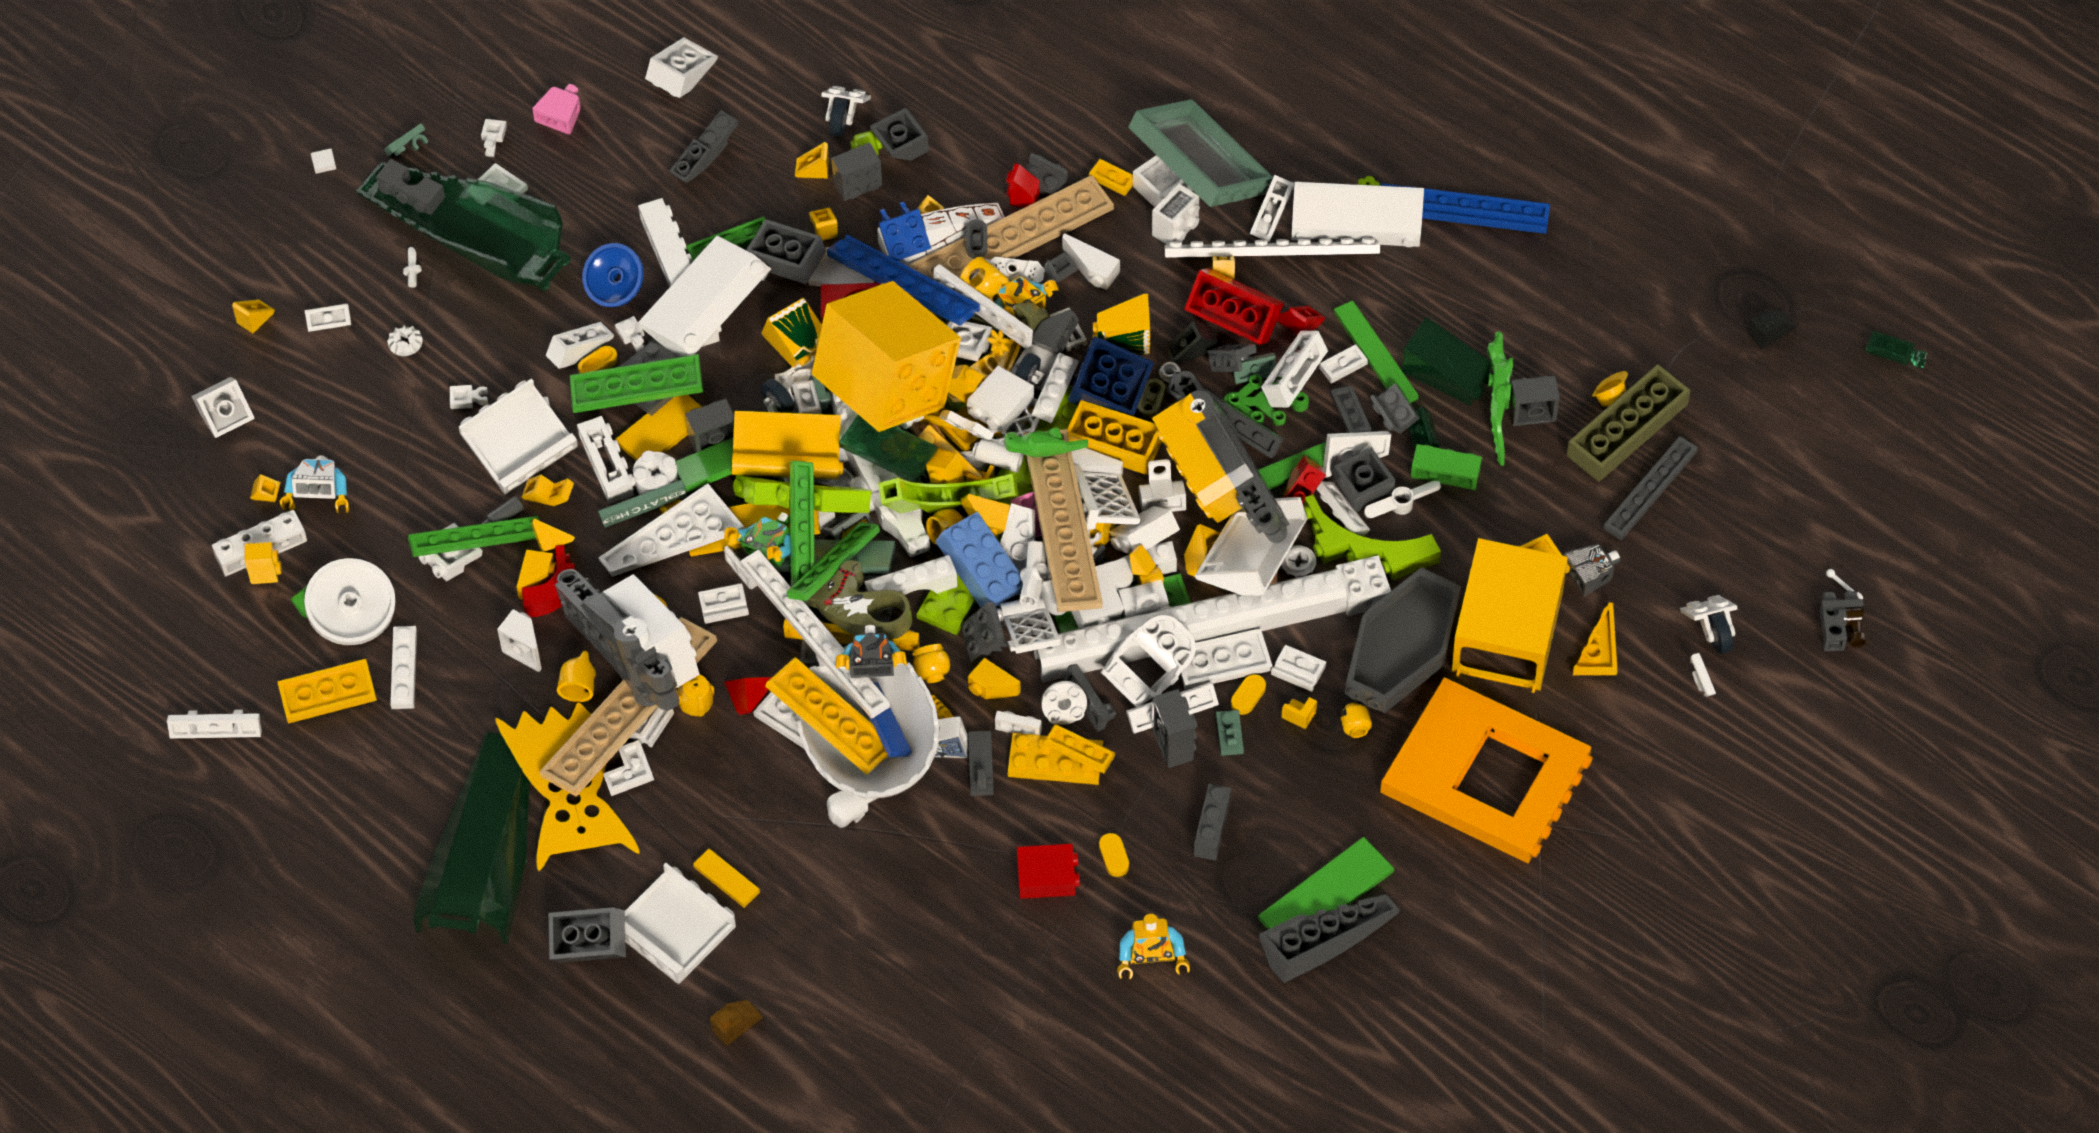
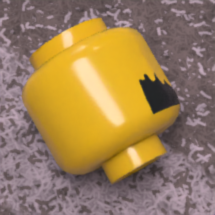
[1340,703,1372,738]

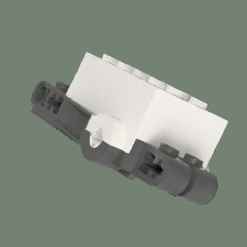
[555,569,700,710]

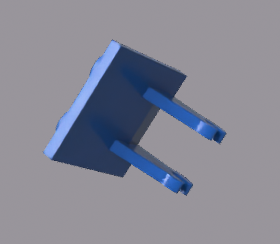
[878,201,931,261]

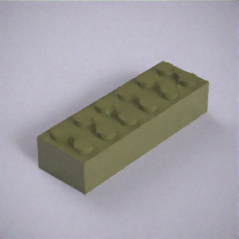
[1567,365,1691,482]

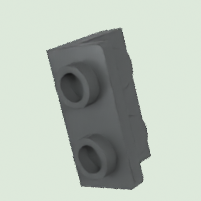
[1025,153,1068,197]
[1207,344,1257,372]
[1370,383,1420,434]

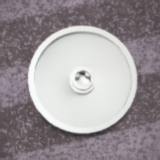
[305,558,395,645]

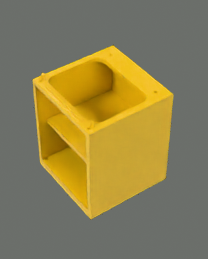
[812,281,961,432]
[1452,538,1568,693]

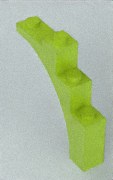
[878,474,1018,514]
[733,475,871,513]
[1304,495,1441,581]

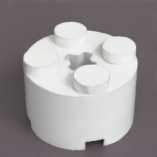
[633,451,679,495]

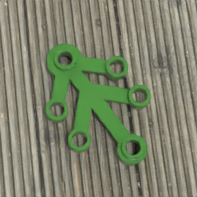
[1224,374,1309,426]

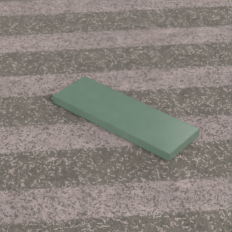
[772,540,895,574]

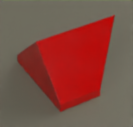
[1277,306,1326,335]
[724,677,772,715]

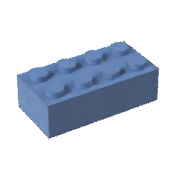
[935,511,1023,608]

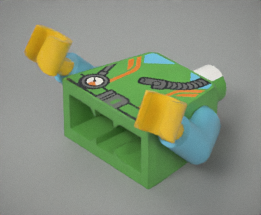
[724,512,791,568]

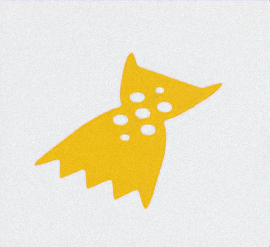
[495,702,639,871]

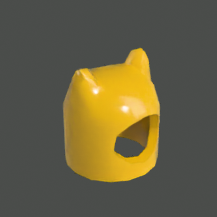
[960,257,1008,302]
[557,651,596,702]

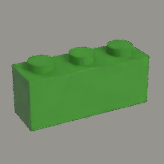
[1411,444,1482,490]

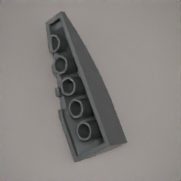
[1259,894,1400,983]

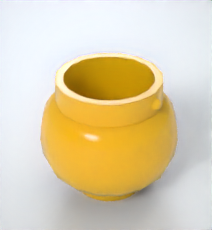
[926,508,965,544]
[912,644,950,684]

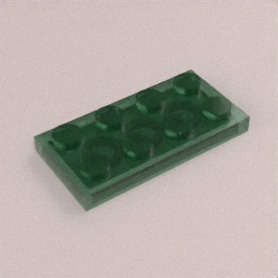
[839,415,938,483]

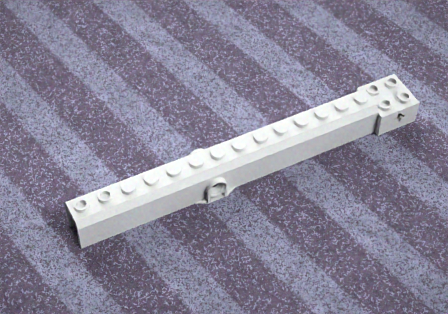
[1034,555,1391,683]

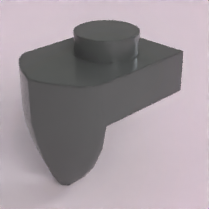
[1045,251,1078,282]

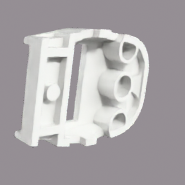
[1100,615,1196,707]

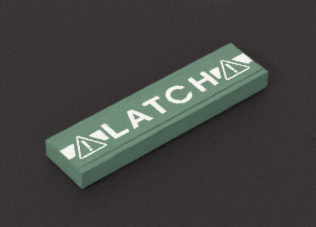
[598,480,688,528]

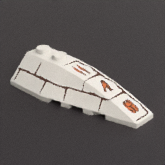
[877,203,1005,266]

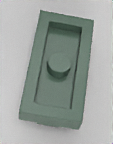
[384,123,428,157]
[1233,352,1277,384]
[1216,710,1244,756]

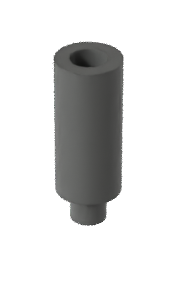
[481,496,524,524]

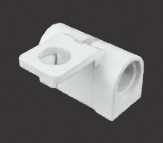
[1138,459,1186,512]
[1118,580,1169,618]

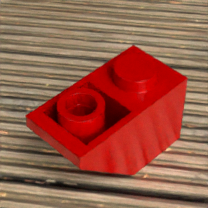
[1007,163,1040,208]
[1283,455,1326,507]

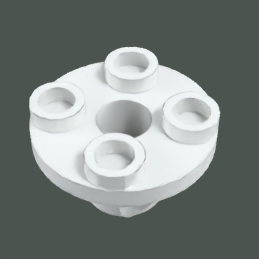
[1041,681,1087,725]

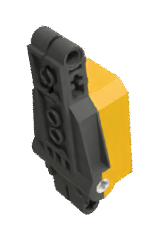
[1152,371,1290,543]

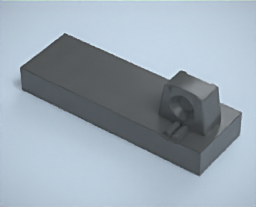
[1331,385,1371,433]
[1064,664,1116,732]
[968,731,994,796]

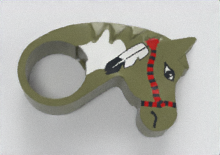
[804,560,912,640]

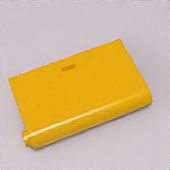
[732,411,843,479]

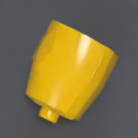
[677,675,714,717]

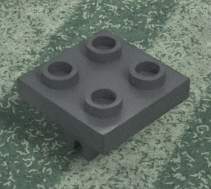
[961,602,1008,664]

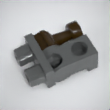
[1819,591,1867,651]

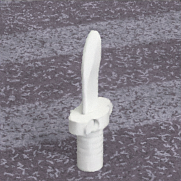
[403,247,422,288]

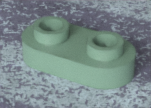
[811,372,832,410]

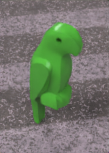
[1004,427,1088,458]

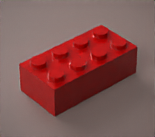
[1184,268,1284,345]

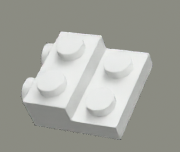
[947,321,992,361]
[418,523,482,581]

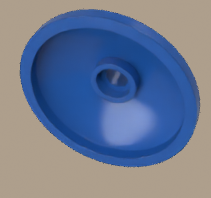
[582,243,644,307]

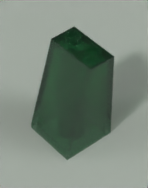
[1402,317,1494,406]

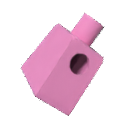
[533,84,581,135]

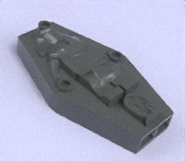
[1345,567,1461,713]

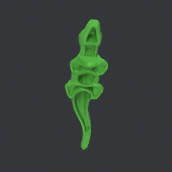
[1487,331,1513,466]

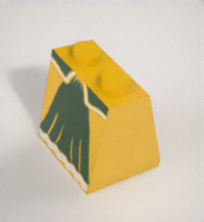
[1093,294,1150,355]
[761,298,822,367]

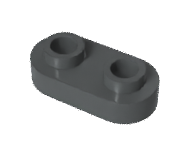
[966,219,988,259]

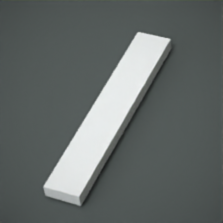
[933,264,1033,349]

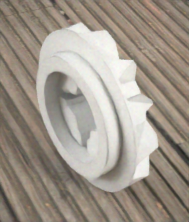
[387,325,423,356]
[1281,545,1316,578]

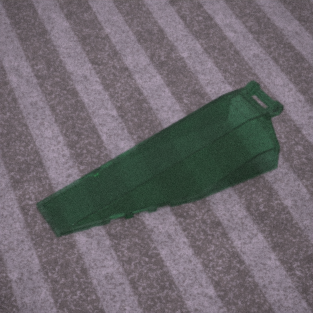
[356,162,571,291]
[413,732,530,944]

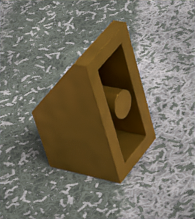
[710,1000,763,1046]

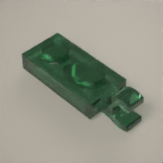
[1866,331,1928,368]

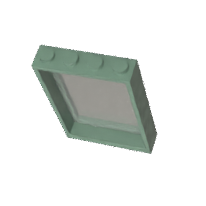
[1128,99,1273,207]

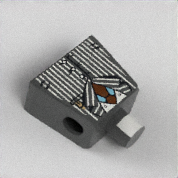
[1564,544,1620,597]

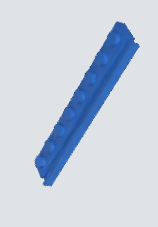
[1380,183,1550,234]
[827,235,980,326]

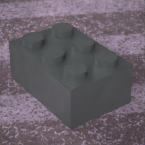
[746,219,826,284]
[1152,689,1197,768]
[549,907,626,963]

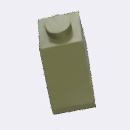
[1015,303,1049,338]

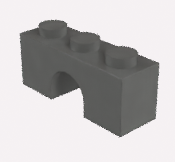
[376,159,445,215]
[1194,784,1231,861]

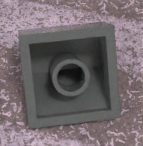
[870,108,929,160]

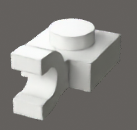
[481,119,507,157]
[615,316,644,352]

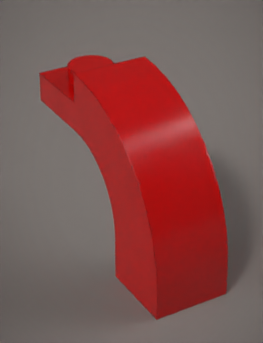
[522,545,576,618]

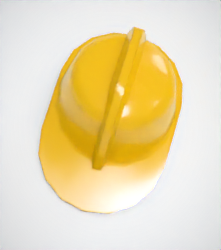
[1591,371,1628,407]

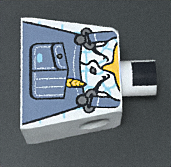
[935,717,969,758]

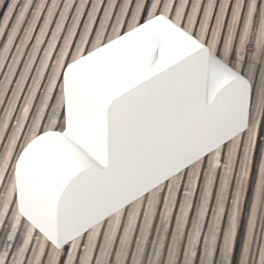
[1040,558,1133,629]

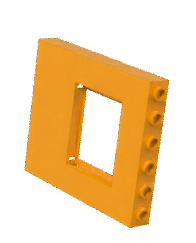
[1380,677,1593,864]

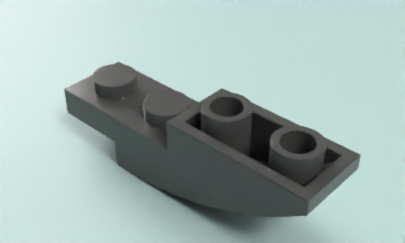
[669,110,739,183]

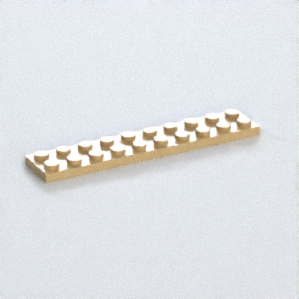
[908,175,1114,280]
[1023,429,1103,612]
[539,617,717,796]

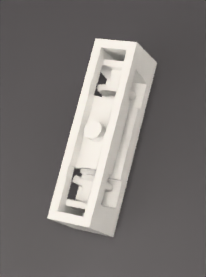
[1261,331,1328,408]
[577,416,635,504]

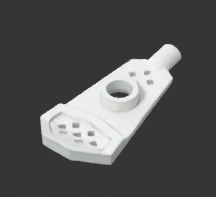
[986,257,1045,283]

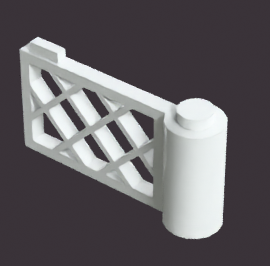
[972,398,1041,473]
[997,595,1061,654]

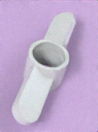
[1364,481,1441,518]

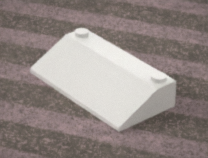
[1291,182,1424,247]
[637,236,771,357]
[1195,497,1307,596]

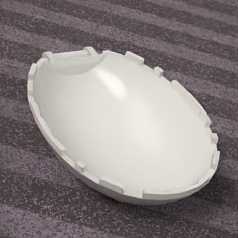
[797,646,939,798]

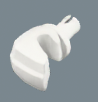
[827,790,878,828]

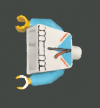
[280,455,349,513]

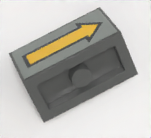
[822,513,875,540]

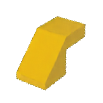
[521,474,574,506]

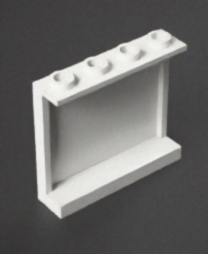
[459,378,578,494]
[625,863,736,984]

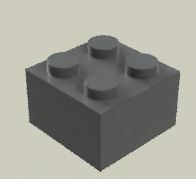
[831,143,882,201]
[1509,376,1560,426]
[685,399,735,453]
[1333,447,1395,512]

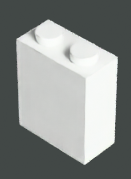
[967,366,1034,433]
[1109,506,1180,554]

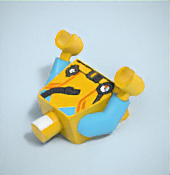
[994,277,1059,318]
[1117,914,1190,979]

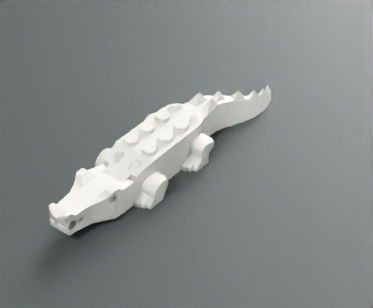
[831,392,930,557]

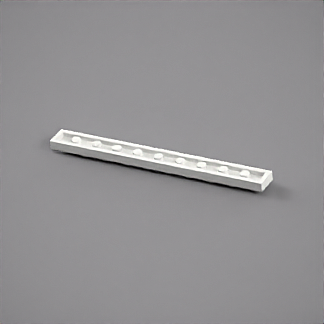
[1165,238,1380,257]
[740,550,890,719]

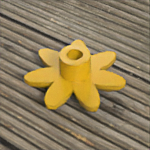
[987,330,1010,356]

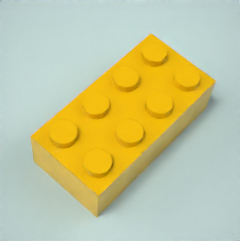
[1067,400,1162,475]

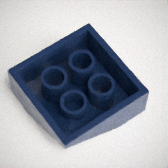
[1067,336,1154,416]

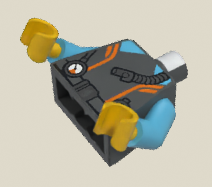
[836,625,907,678]

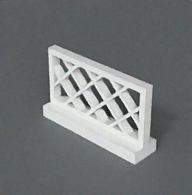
[1074,465,1140,529]

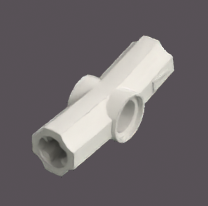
[1019,541,1050,608]

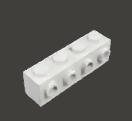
[212,510,307,577]

